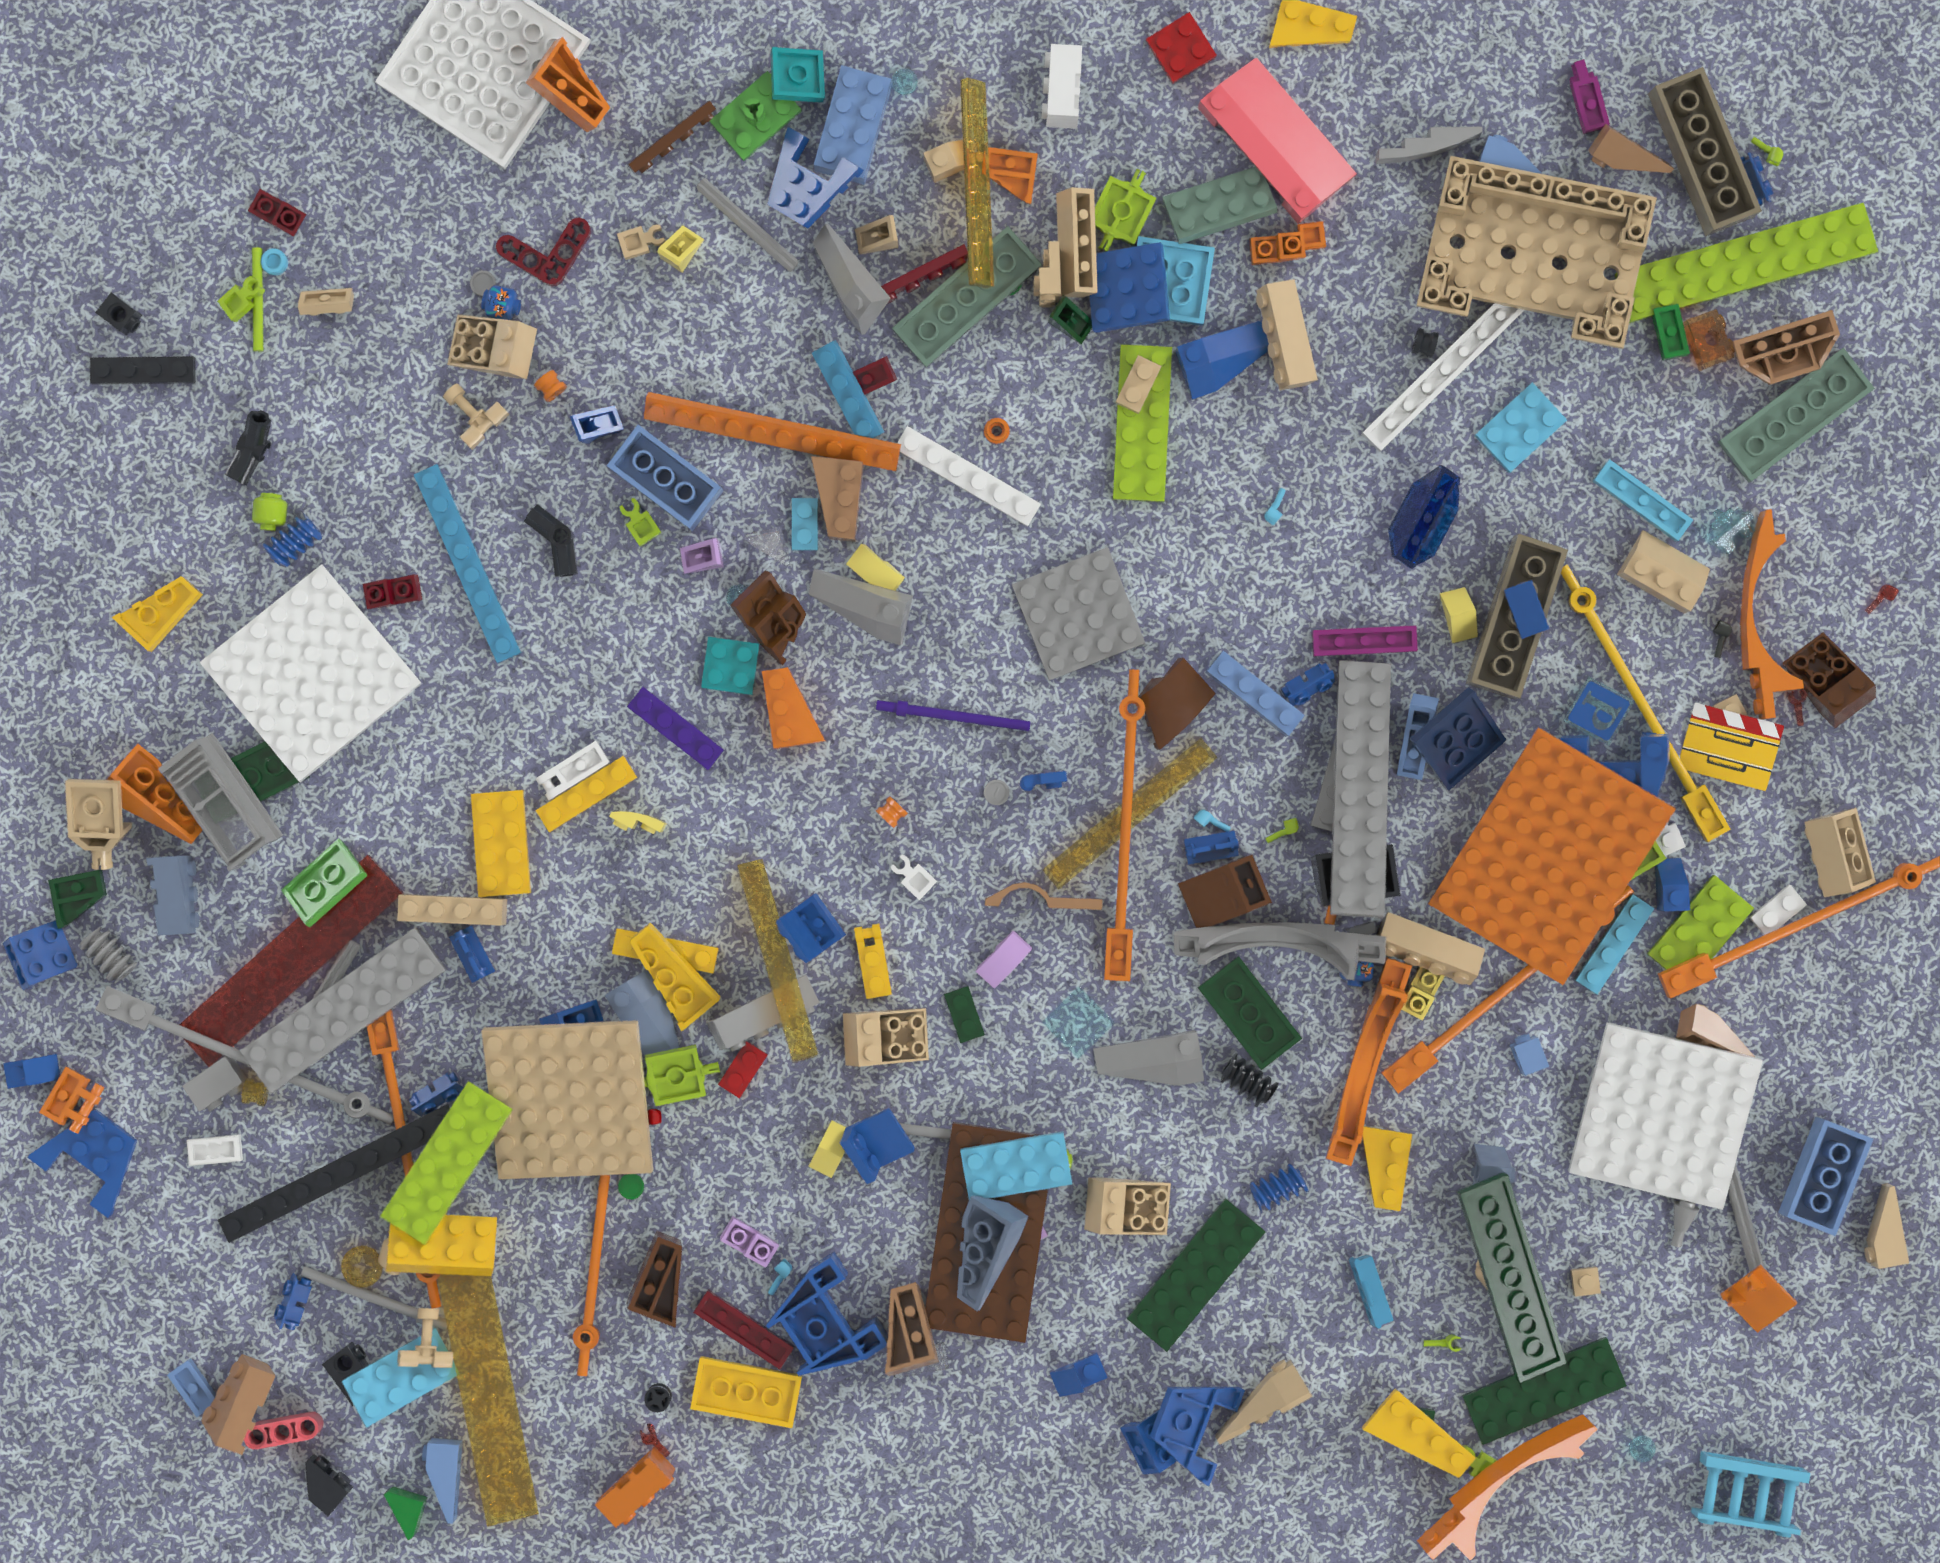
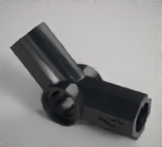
[225,410,271,486]
[524,504,578,577]

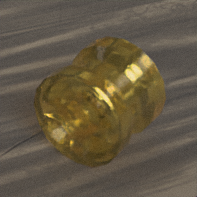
[241,1078,269,1107]

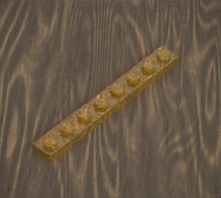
[960,77,994,288]
[1042,738,1218,890]
[737,859,818,1063]

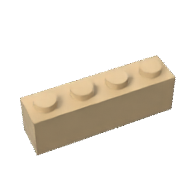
[1056,187,1097,298]
[1256,279,1318,391]
[397,894,507,926]
[1377,912,1485,985]

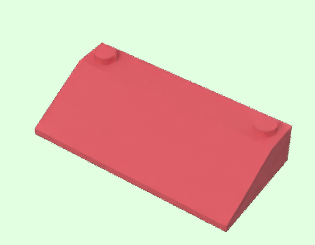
[1198,58,1357,224]

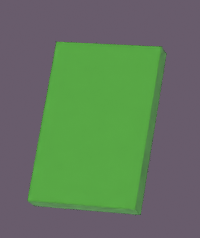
[281,838,368,927]

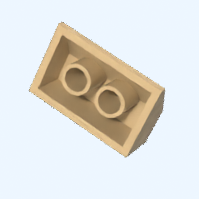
[1617,530,1710,613]
[1804,808,1876,897]

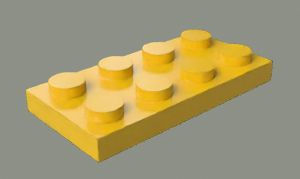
[471,790,531,897]
[690,1356,802,1428]

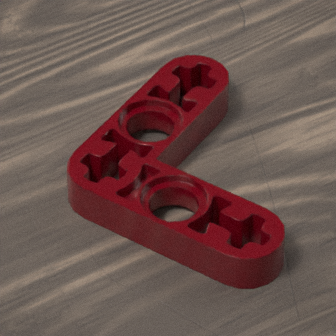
[496,218,591,286]

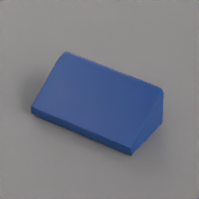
[1503,580,1549,639]

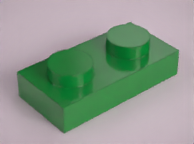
[1652,304,1690,361]

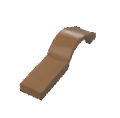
[985,882,1102,910]

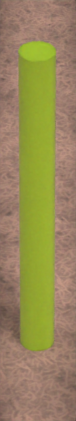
[252,247,264,352]

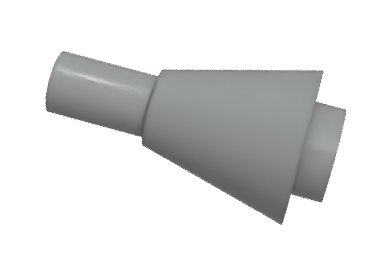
[1671,1200,1700,1247]

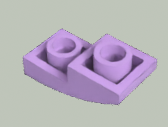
[975,931,1032,988]
[719,1216,779,1268]

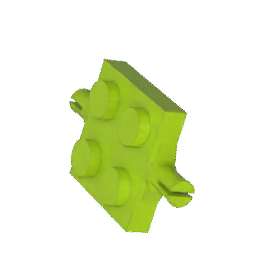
[1095,169,1157,252]
[644,1044,720,1107]

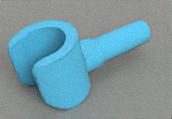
[1264,488,1286,525]
[1194,810,1231,832]
[768,1259,792,1295]

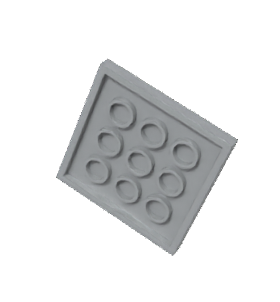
[1012,547,1145,681]

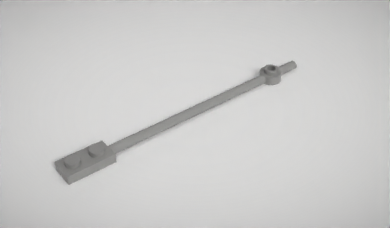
[95,986,394,1125]

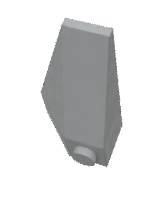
[813,224,891,335]
[809,569,913,645]
[1093,1030,1204,1086]

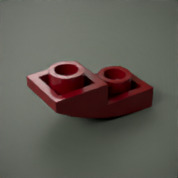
[248,189,307,237]
[363,574,423,609]

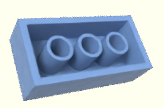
[814,65,892,185]
[607,425,724,532]
[1778,1116,1873,1236]

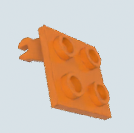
[1721,1265,1797,1333]

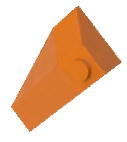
[106,744,203,844]

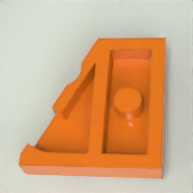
[983,147,1038,204]

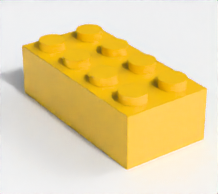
[386,1215,497,1276]

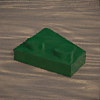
[48,870,107,929]

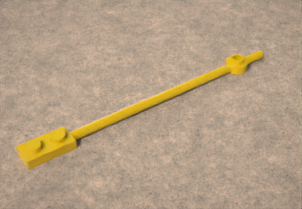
[1561,564,1731,842]

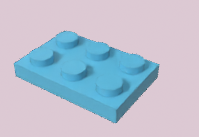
[1474,382,1567,473]

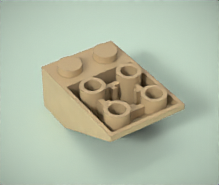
[447,314,537,379]
[843,1008,929,1067]
[1084,1177,1171,1235]

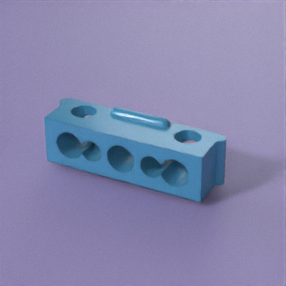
[1349,1255,1394,1329]

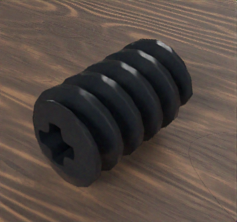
[1221,1053,1279,1107]

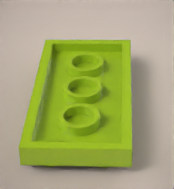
[1647,875,1754,970]

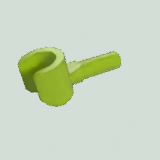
[1751,136,1784,166]
[1265,818,1299,844]
[1424,1334,1462,1352]

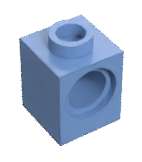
[1510,1033,1549,1076]

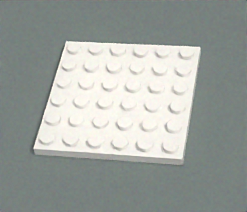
[375,0,591,169]
[199,564,422,782]
[1568,1022,1763,1210]

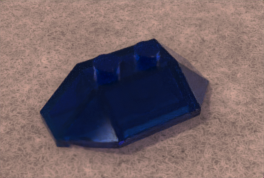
[1388,465,1460,569]

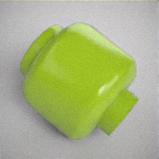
[252,493,288,531]

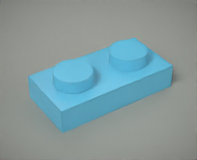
[792,498,818,551]

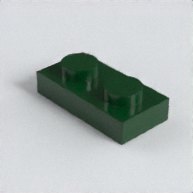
[944,986,985,1043]

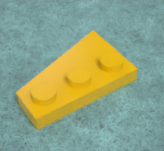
[1269,0,1357,48]
[112,576,203,652]
[1362,1126,1412,1211]

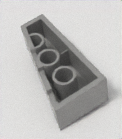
[707,975,820,1052]

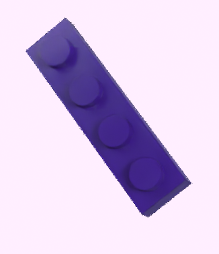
[627,686,724,770]

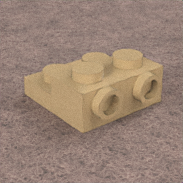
[1033,241,1061,308]

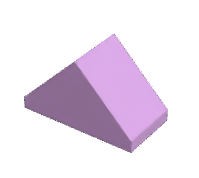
[680,538,724,574]

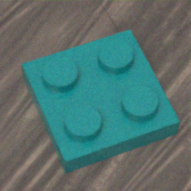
[770,47,825,103]
[701,637,760,695]

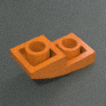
[1249,231,1306,265]

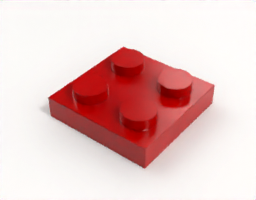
[1146,12,1217,84]

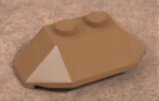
[1732,310,1840,385]

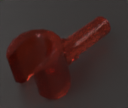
[1864,584,1899,614]
[1788,689,1807,726]
[640,1424,670,1457]

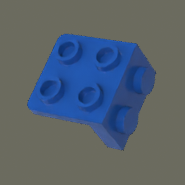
[776,893,846,963]

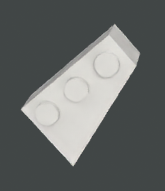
[1041,44,1082,129]

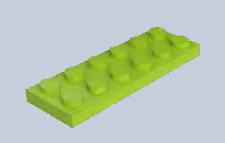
[1113,344,1172,502]
[380,1081,513,1245]

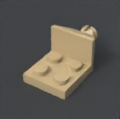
[65,779,132,870]

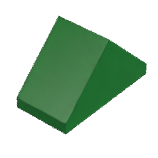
[384,1486,428,1540]

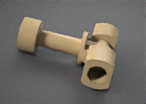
[443,383,509,450]
[397,1308,453,1368]

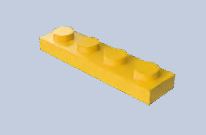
[535,756,638,832]
[612,928,719,973]

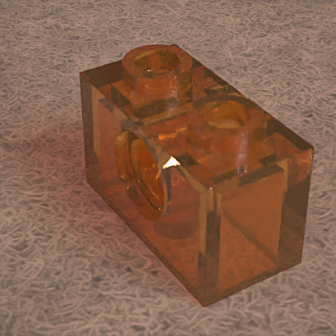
[1683,309,1735,372]

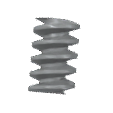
[79,927,138,984]

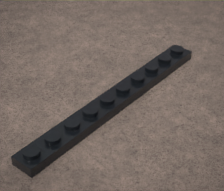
[218,1104,450,1243]

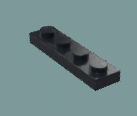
[90,356,196,384]

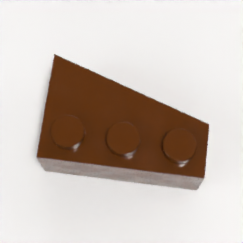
[626,1231,682,1328]

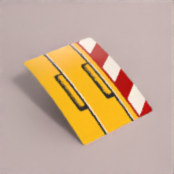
[1680,703,1784,791]

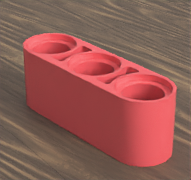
[244,1412,323,1449]

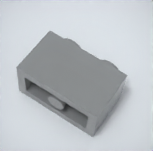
[182,1056,248,1112]

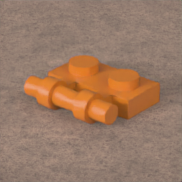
[39,1067,105,1134]

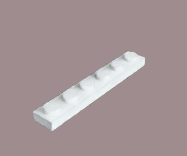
[897,426,1041,527]

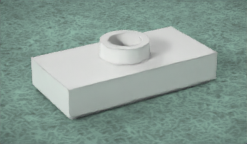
[187,1134,243,1166]

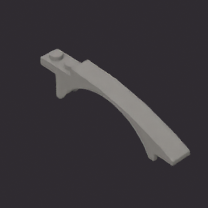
[1174,922,1386,980]

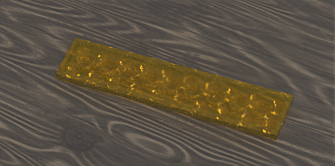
[437,1274,539,1527]

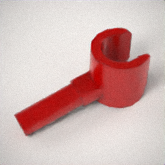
[647,1109,662,1125]

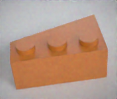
[525,37,610,132]
[762,667,826,749]
[595,1446,675,1528]

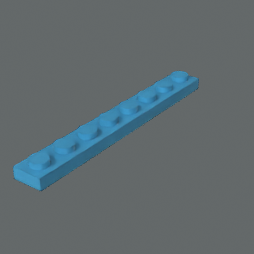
[414,464,522,663]

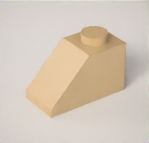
[923,138,981,183]

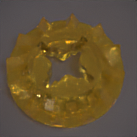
[341,1245,383,1288]

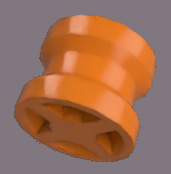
[534,370,567,402]
[876,796,908,828]

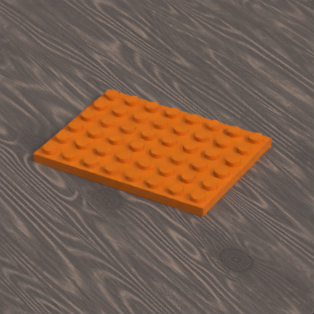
[1428,727,1676,985]

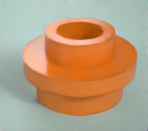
[984,418,1010,444]

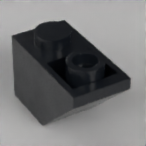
[305,1454,353,1516]

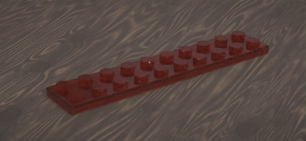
[179,855,404,1067]

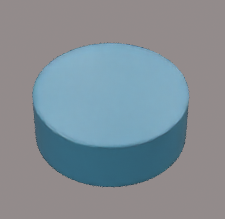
[261,248,288,275]

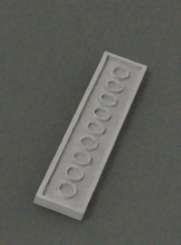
[1330,660,1391,918]

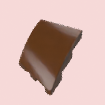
[730,570,806,665]
[1138,657,1216,750]

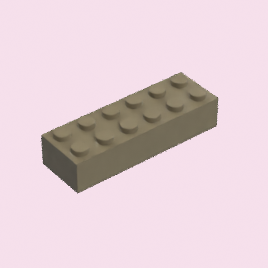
[1648,67,1762,237]
[1465,534,1568,700]

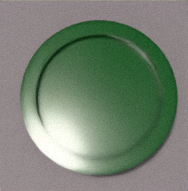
[618,1174,644,1200]

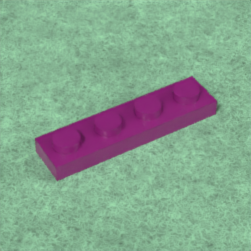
[1312,625,1418,657]

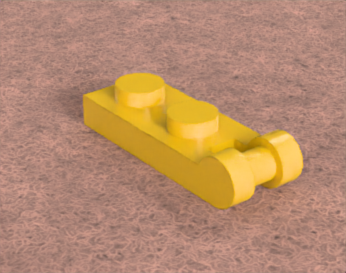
[854,923,892,999]

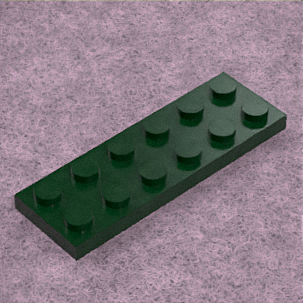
[1127,1198,1266,1352]
[1462,1337,1627,1445]

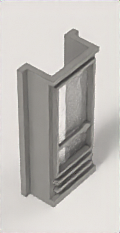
[158,733,283,871]

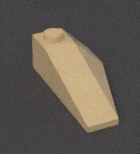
[1215,1360,1312,1445]

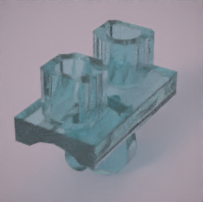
[1704,508,1755,554]

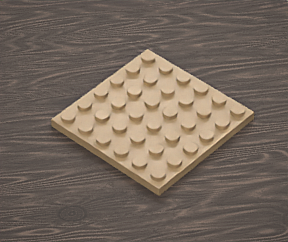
[482,1020,653,1179]

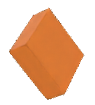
[1297,221,1326,251]

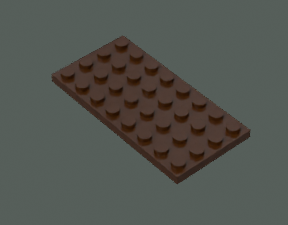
[925,1122,1048,1343]

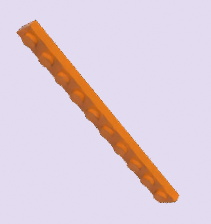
[644,392,901,471]

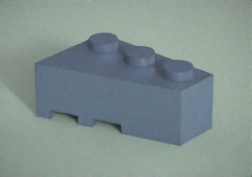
[146,855,199,936]

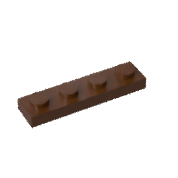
[627,100,716,174]

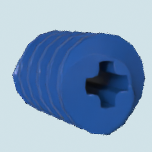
[262,513,322,567]
[1250,1164,1309,1213]

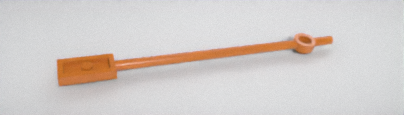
[1104,669,1145,981]
[1658,856,1940,999]
[1381,885,1634,1094]
[367,1009,441,1309]
[573,1175,610,1376]

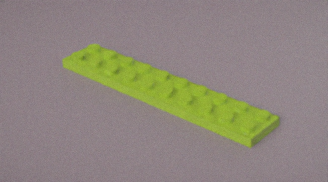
[1614,202,1878,323]

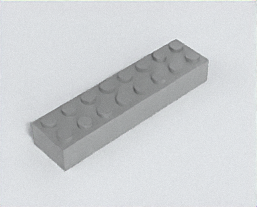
[240,928,447,1093]

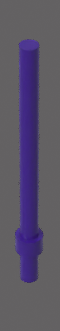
[876,700,1031,731]

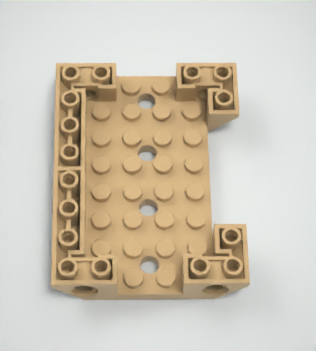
[1416,156,1657,349]

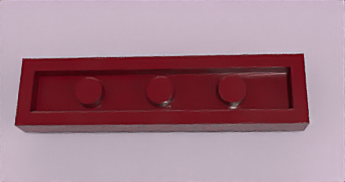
[881,244,969,304]
[693,1289,795,1370]

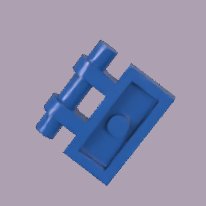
[1019,771,1067,791]

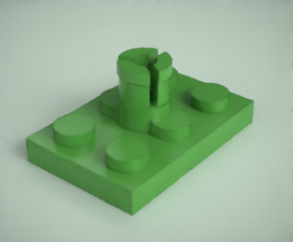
[709,71,802,161]

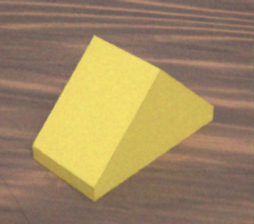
[657,226,704,273]
[1440,587,1478,643]
[808,1120,846,1178]

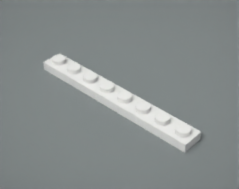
[1362,303,1524,452]

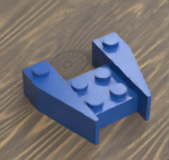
[1560,734,1670,797]
[766,1252,888,1376]

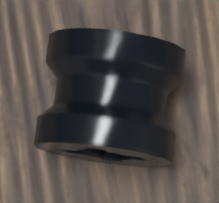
[1411,328,1439,358]
[644,1383,672,1413]

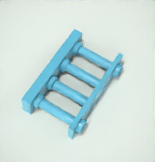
[1691,1451,1810,1538]

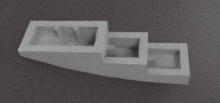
[1376,127,1482,164]

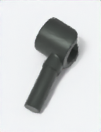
[1713,620,1732,658]

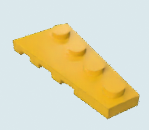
[630,922,721,1031]
[1361,1388,1476,1478]

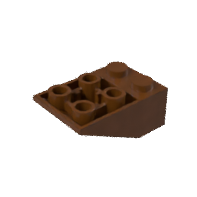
[1782,632,1876,728]
[1178,854,1272,928]

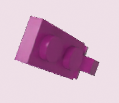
[1569,59,1610,135]

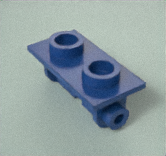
[1740,152,1774,206]
[1281,663,1336,706]
[1184,830,1239,865]
[449,925,495,983]
[409,1072,464,1117]
[274,1273,312,1330]

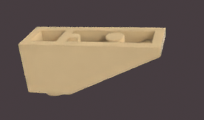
[1864,1183,1909,1269]

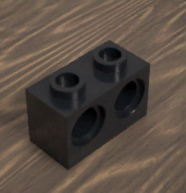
[322,1342,369,1406]

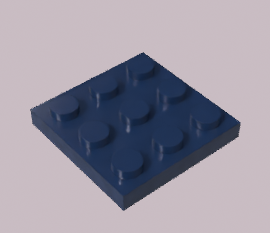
[1410,687,1506,791]

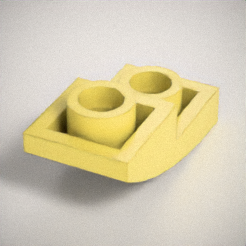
[846,544,905,591]
[609,811,667,834]
[1401,966,1445,1021]

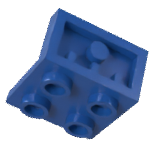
[2,920,78,991]
[840,1108,915,1184]
[1120,1410,1177,1475]

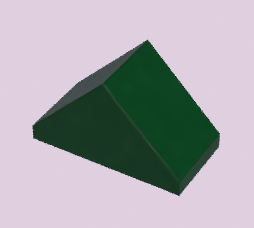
[1048,295,1092,344]

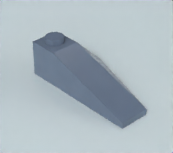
[605,970,680,1056]
[957,1195,1028,1311]

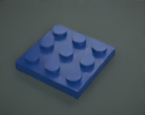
[1089,242,1170,333]

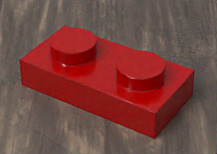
[718,1041,768,1099]

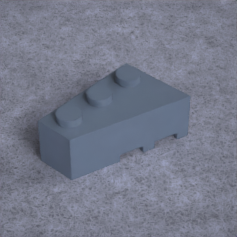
[1466,1144,1515,1236]

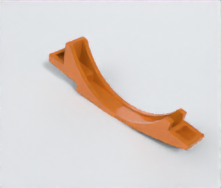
[1740,509,1804,720]
[1326,957,1412,1166]
[1417,1414,1598,1560]

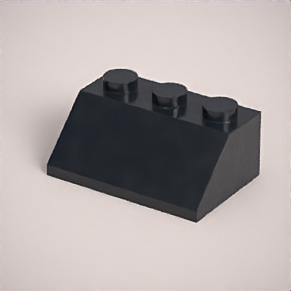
[1311,844,1401,907]

